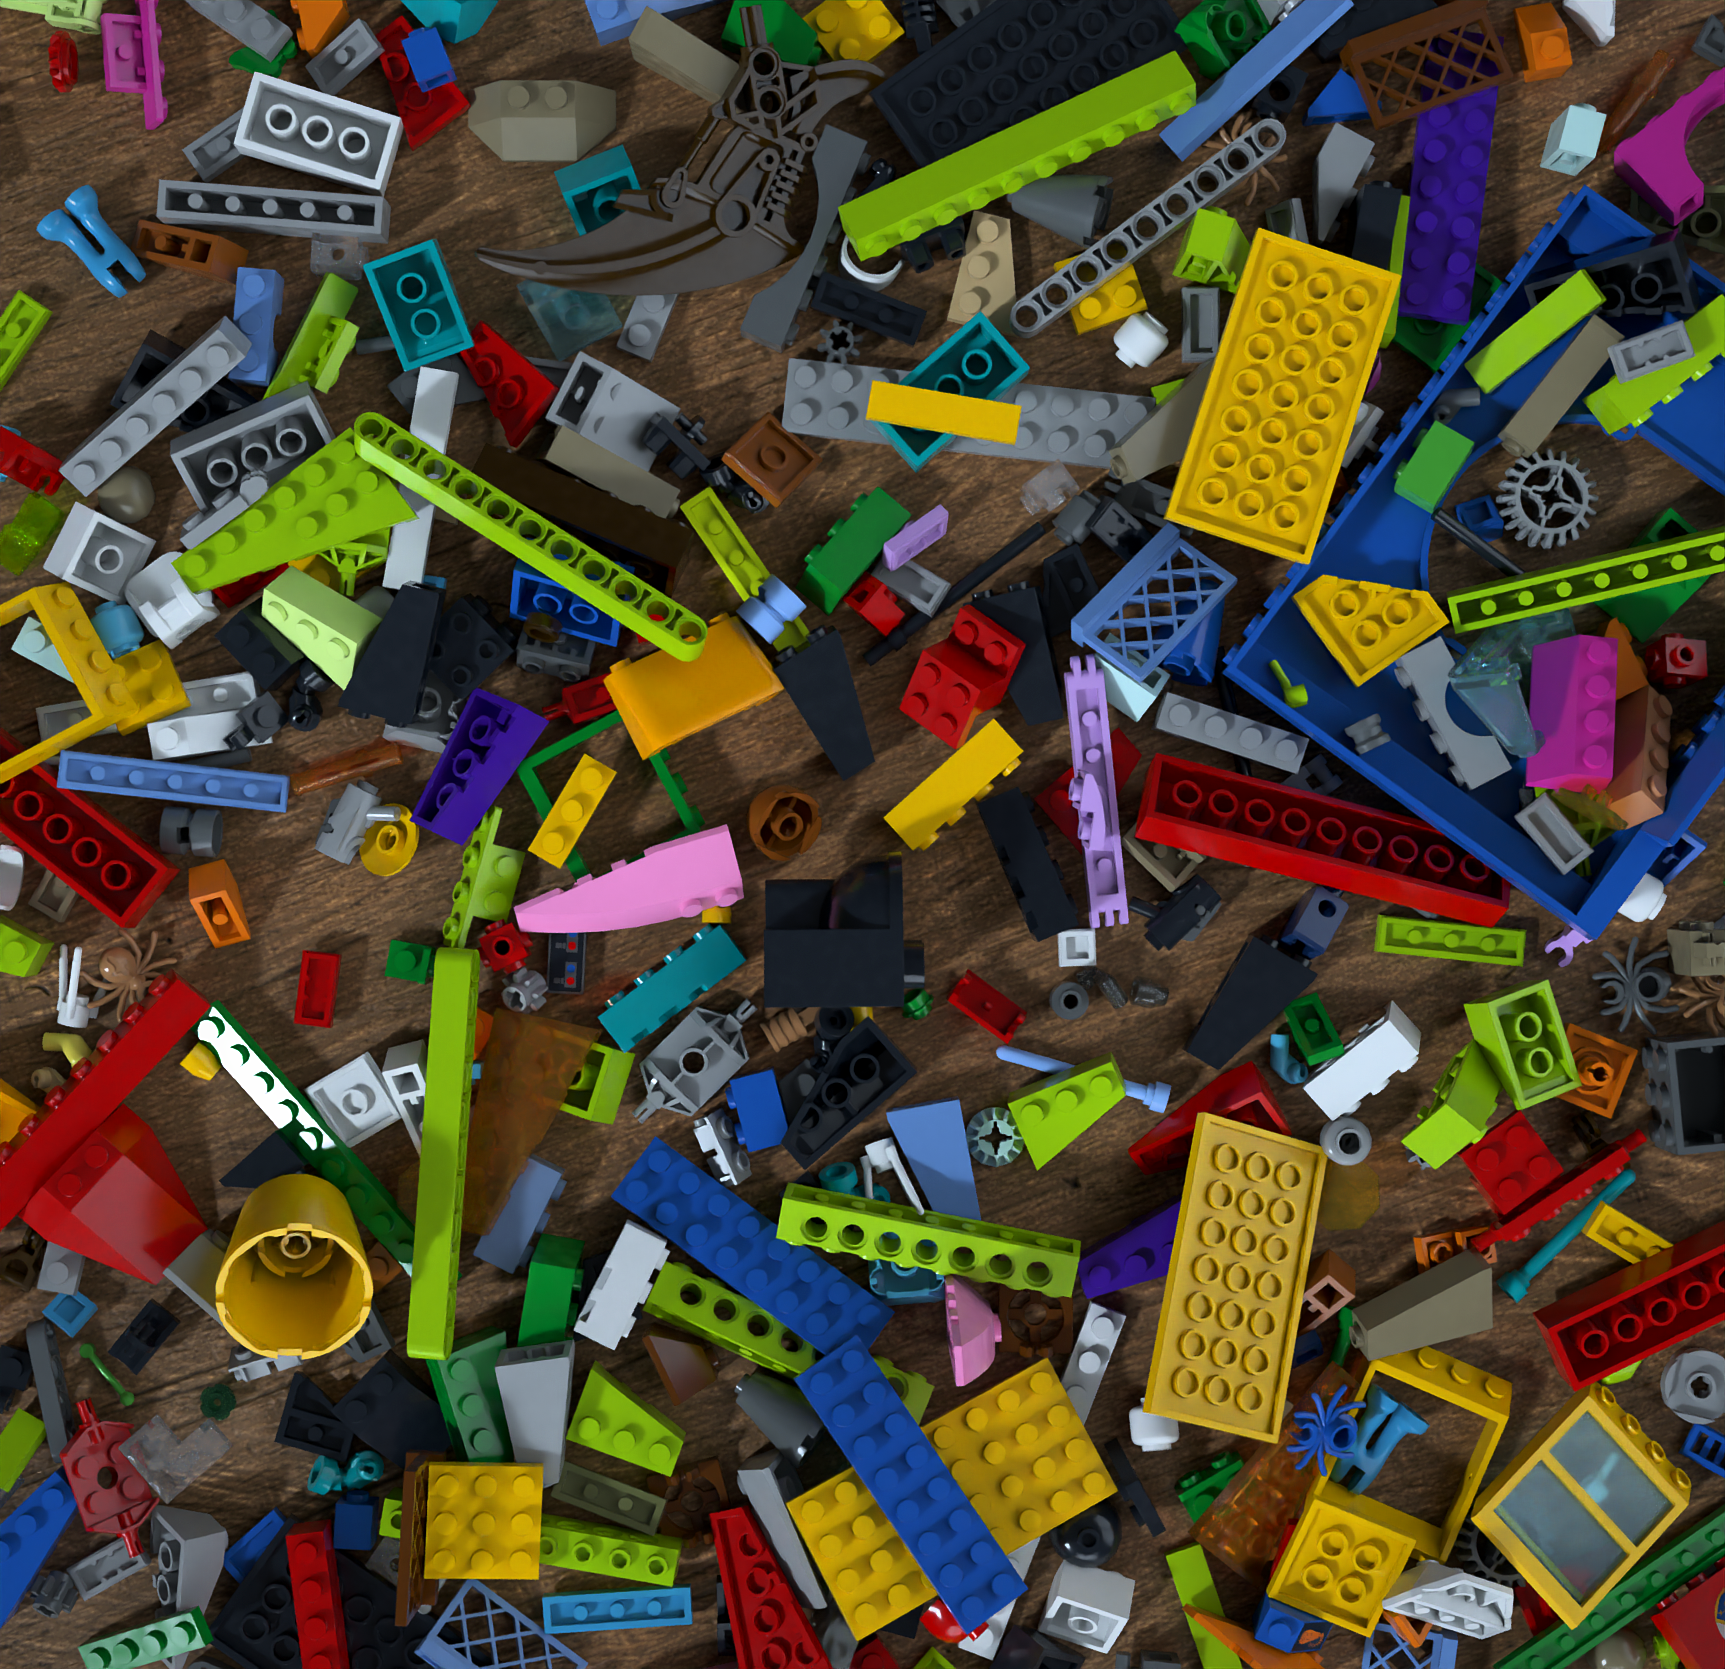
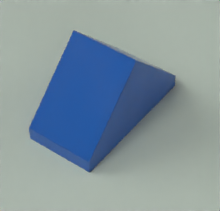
[1302,69,1382,126]
[1646,829,1708,887]

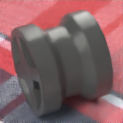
[1344,713,1391,756]

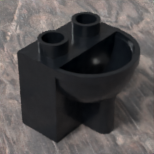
[764,851,925,1008]

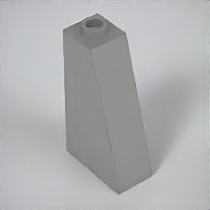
[495,1340,575,1488]

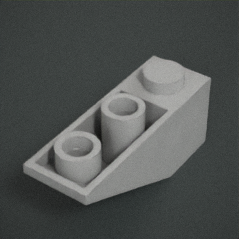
[1312,122,1375,248]

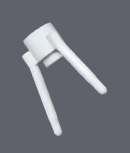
[56,944,111,1028]
[860,1137,924,1215]

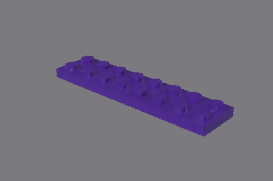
[1398,30,1504,326]

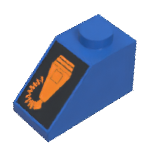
[1252,1586,1334,1653]

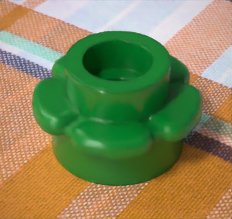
[901,989,934,1020]

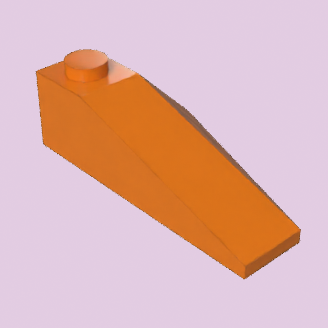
[1182,1603,1325,1669]

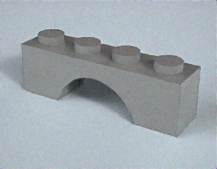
[1394,636,1512,792]
[1151,692,1309,775]

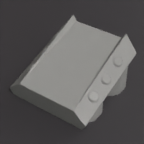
[383,669,467,753]

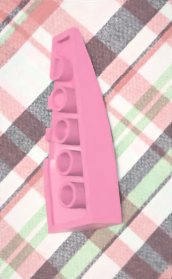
[514,824,744,933]
[944,1274,1002,1386]

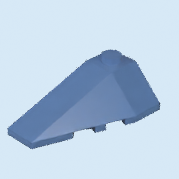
[584,0,728,46]

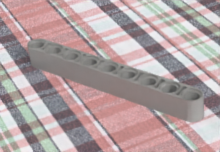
[1009,118,1286,338]

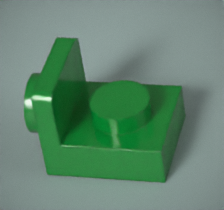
[384,939,437,985]

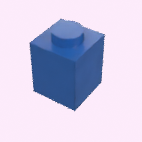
[401,27,458,93]
[333,1490,379,1550]

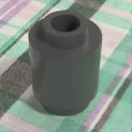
[1052,490,1102,546]
[1049,981,1089,1020]

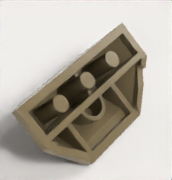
[468,80,616,162]

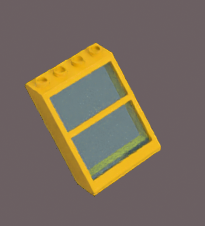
[1470,1382,1692,1630]

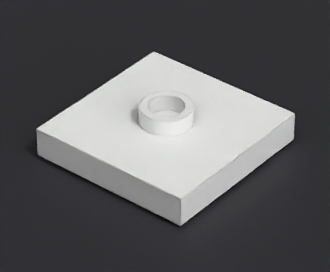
[304,1051,402,1148]

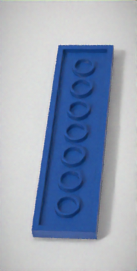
[611,1136,895,1355]
[793,1335,1028,1635]

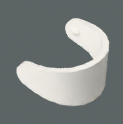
[838,235,905,292]
[0,845,25,911]

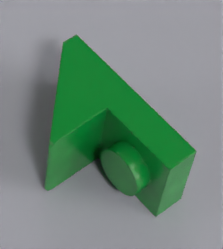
[1283,992,1345,1066]

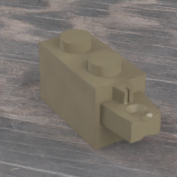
[1667,921,1725,976]

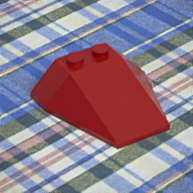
[18,1103,208,1285]

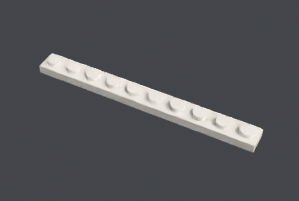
[958,1301,1126,1660]

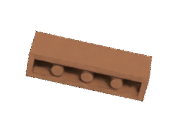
[1602,685,1672,830]

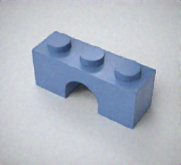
[228,267,284,388]

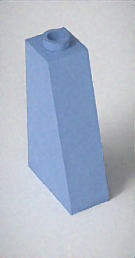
[886,1096,981,1221]

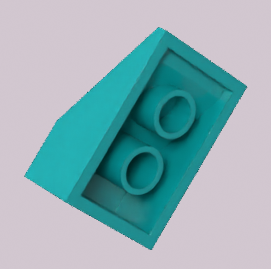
[363,239,475,372]

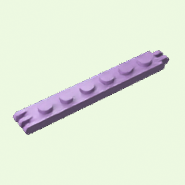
[1064,654,1129,929]

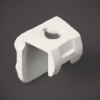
[125,551,221,649]

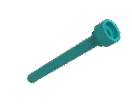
[1496,1169,1636,1303]

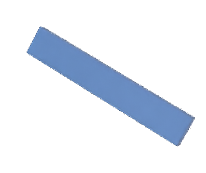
[1159,0,1354,162]
[57,750,290,813]

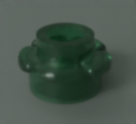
[200,1383,236,1420]

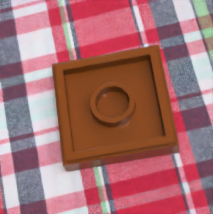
[721,412,823,508]

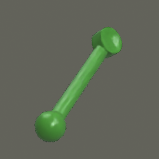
[79,1343,135,1406]

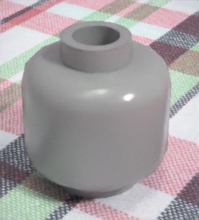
[1320,1116,1372,1166]

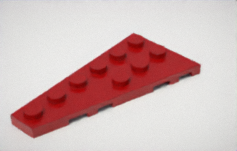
[709,1505,833,1669]

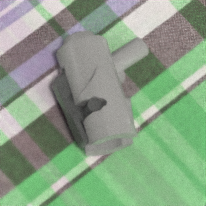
[314,779,401,865]

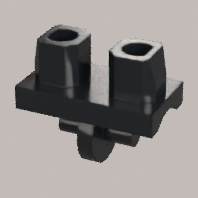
[899,215,966,274]
[641,412,711,480]
[108,1298,181,1375]

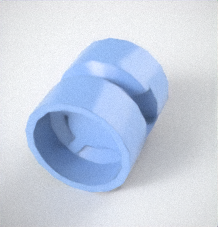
[736,574,807,645]

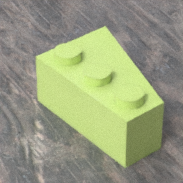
[261,565,383,690]

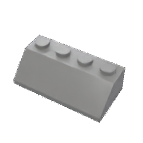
[737,1448,833,1609]

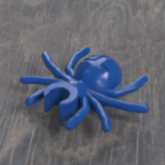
[1287,1384,1366,1477]

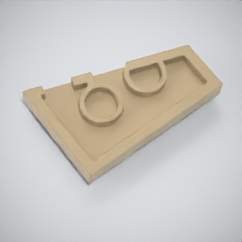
[947,210,1018,338]

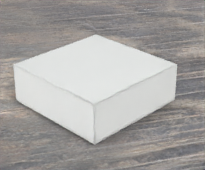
[1058,928,1097,967]

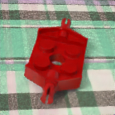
[59,1397,160,1558]

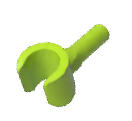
[1268,659,1308,708]

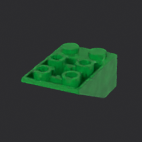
[1593,507,1711,644]

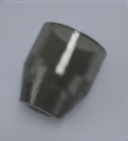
[1129,976,1169,1008]

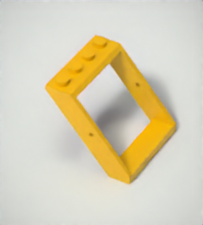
[0,581,138,784]
[1304,1346,1513,1565]

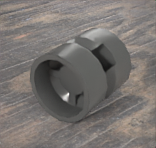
[159,806,223,857]

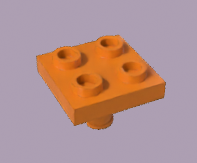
[1555,1022,1638,1119]

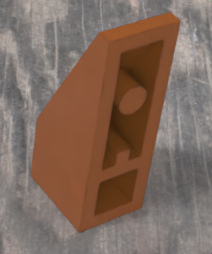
[130,219,249,285]
[1296,1249,1356,1338]

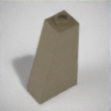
[628,6,770,122]
[1497,314,1625,458]
[1109,358,1215,484]
[535,425,680,519]
[1349,1248,1493,1361]

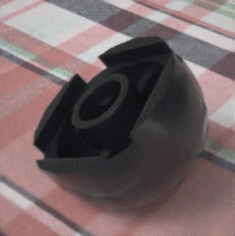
[1049,1498,1122,1568]

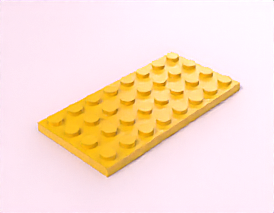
[1163,228,1402,565]
[1142,1112,1328,1444]
[785,1358,1118,1641]

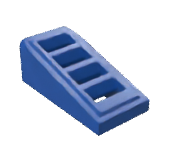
[1679,1424,1725,1478]

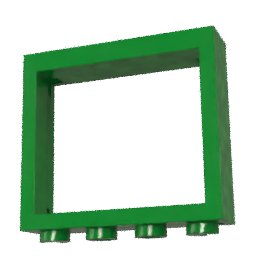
[516,710,706,882]

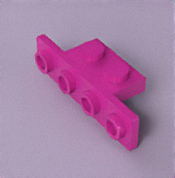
[100,0,168,130]

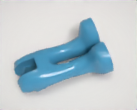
[36,185,146,298]
[1330,1383,1430,1495]

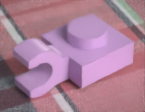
[1544,925,1592,967]

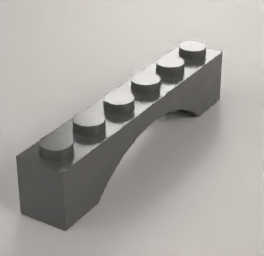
[740,124,871,353]

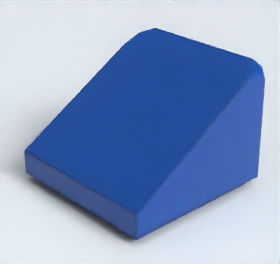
[1454,494,1504,543]

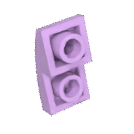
[1069,769,1105,852]

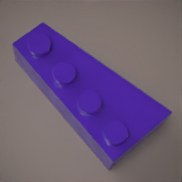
[409,687,550,846]
[1077,1192,1183,1299]

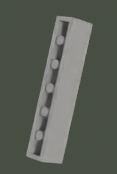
[156,179,391,244]
[58,316,252,497]

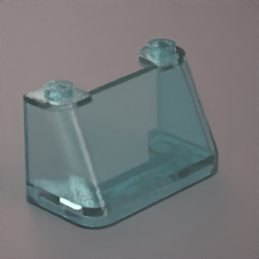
[1448,608,1577,758]

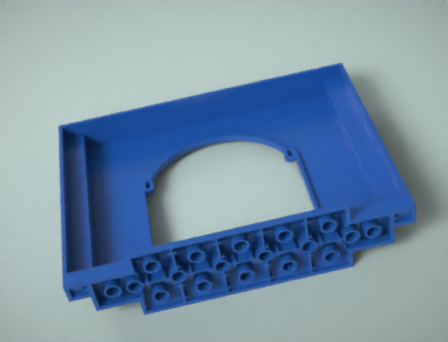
[1222,184,1725,940]

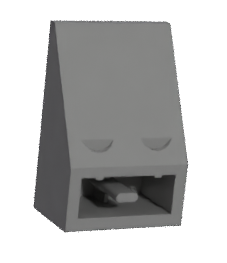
[545,351,681,472]

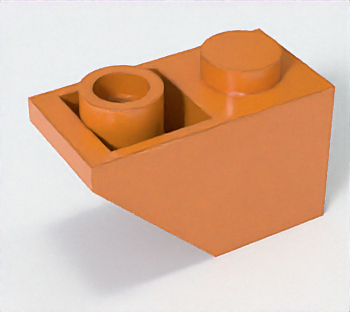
[290,0,350,59]
[1596,617,1649,700]

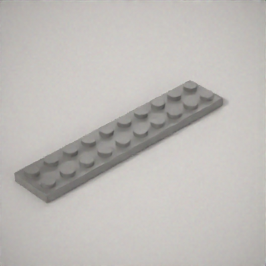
[782,358,1156,469]

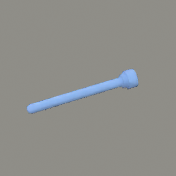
[996,1045,1171,1113]

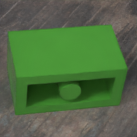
[1392,420,1475,514]

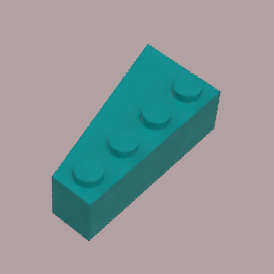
[598,923,748,1053]

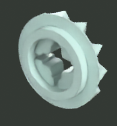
[966,1107,1024,1167]

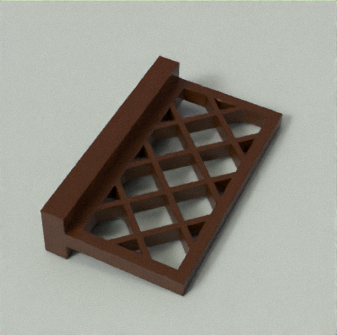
[1339,0,1514,131]
[395,1449,446,1627]

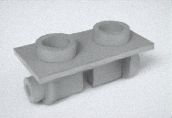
[693,1108,752,1188]
[228,1344,306,1382]

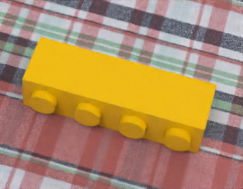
[883,718,1024,851]

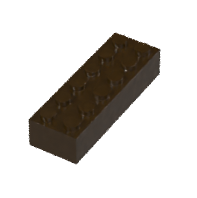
[467,443,694,598]

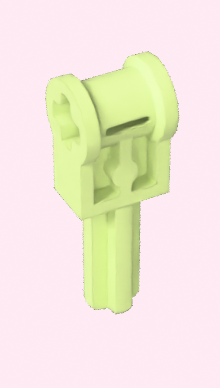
[0,0,107,35]

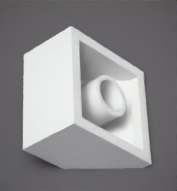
[43,502,156,605]
[1037,1560,1135,1654]

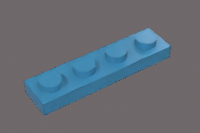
[542,1583,693,1634]

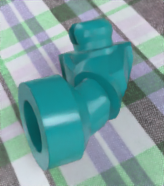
[819,1162,890,1203]
[307,1450,384,1495]

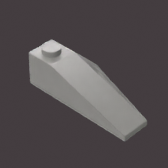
[150,1505,228,1669]

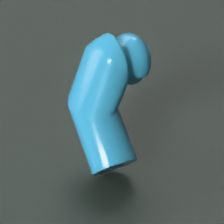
[1270,1034,1308,1084]

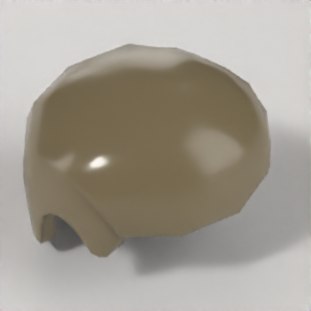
[98,466,156,524]
[1585,1626,1647,1669]

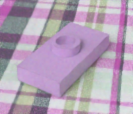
[882,504,949,572]

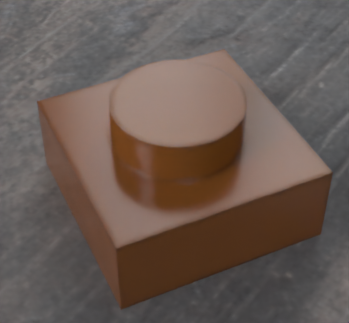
[365,1241,403,1293]

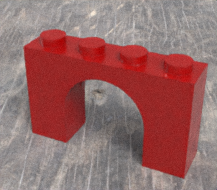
[1650,1556,1725,1669]

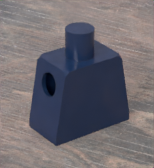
[1275,885,1349,960]

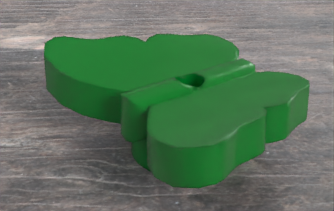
[229,10,298,78]

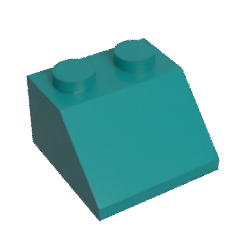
[554,144,641,236]

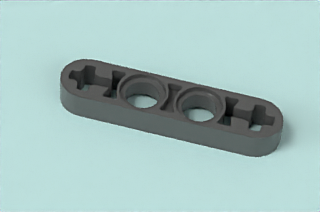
[26,1318,76,1464]

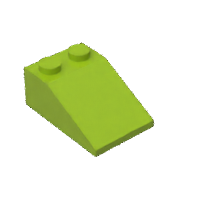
[1463,979,1582,1110]
[501,1018,635,1125]

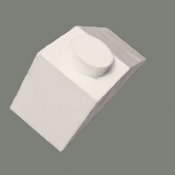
[147,710,273,762]
[382,1039,428,1157]

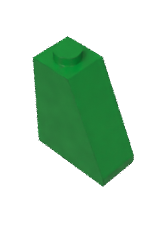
[721,0,822,74]

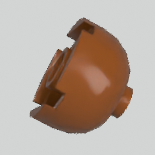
[746,784,822,861]

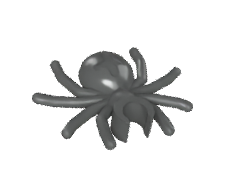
[1592,937,1680,1035]

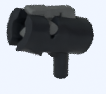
[1128,874,1222,951]

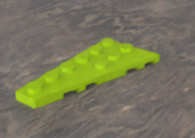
[171,427,420,595]

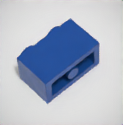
[725,1066,789,1153]

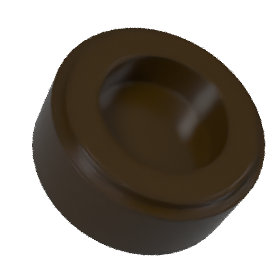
[523,612,563,643]

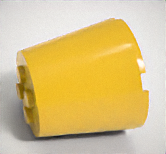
[215,1174,373,1359]

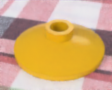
[359,803,419,876]

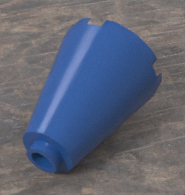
[1143,579,1226,687]

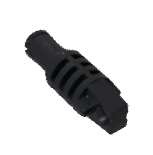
[900,0,939,55]

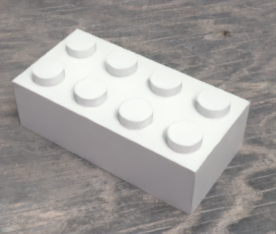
[233,72,404,197]

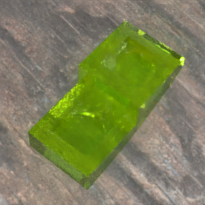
[0,492,65,576]

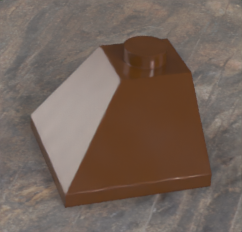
[642,1322,722,1406]

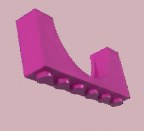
[1614,67,1725,227]

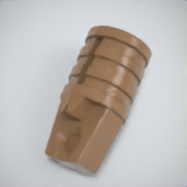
[760,1007,820,1053]

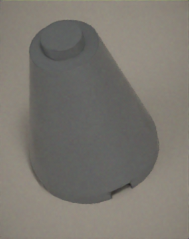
[1007,174,1114,249]
[734,1371,827,1469]

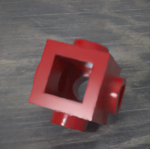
[1644,633,1708,689]
[476,919,533,975]

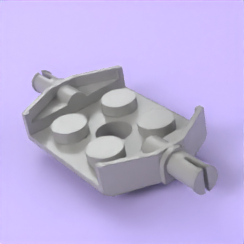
[632,998,758,1124]

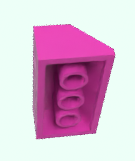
[1525,634,1618,795]

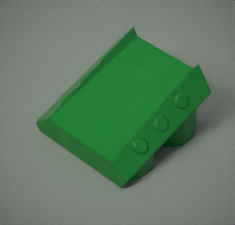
[1174,0,1272,81]

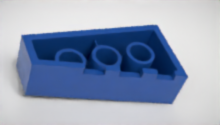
[0,1466,79,1629]

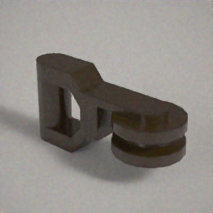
[1572,1111,1631,1185]
[0,1226,47,1292]

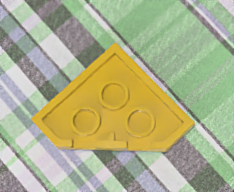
[1291,575,1450,688]

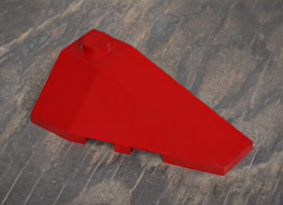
[1128,1061,1292,1175]

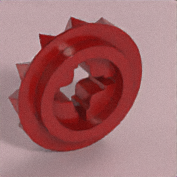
[48,31,79,93]

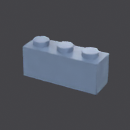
[473,1150,567,1274]

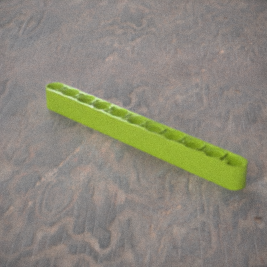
[354,412,708,662]
[407,947,480,1361]

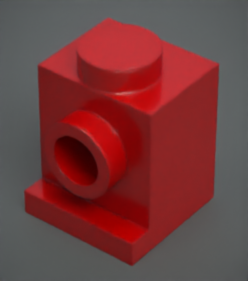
[842,571,905,636]

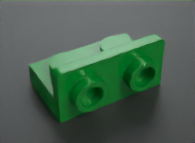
[1174,1450,1261,1529]

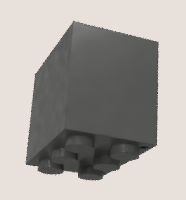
[1641,1030,1725,1155]

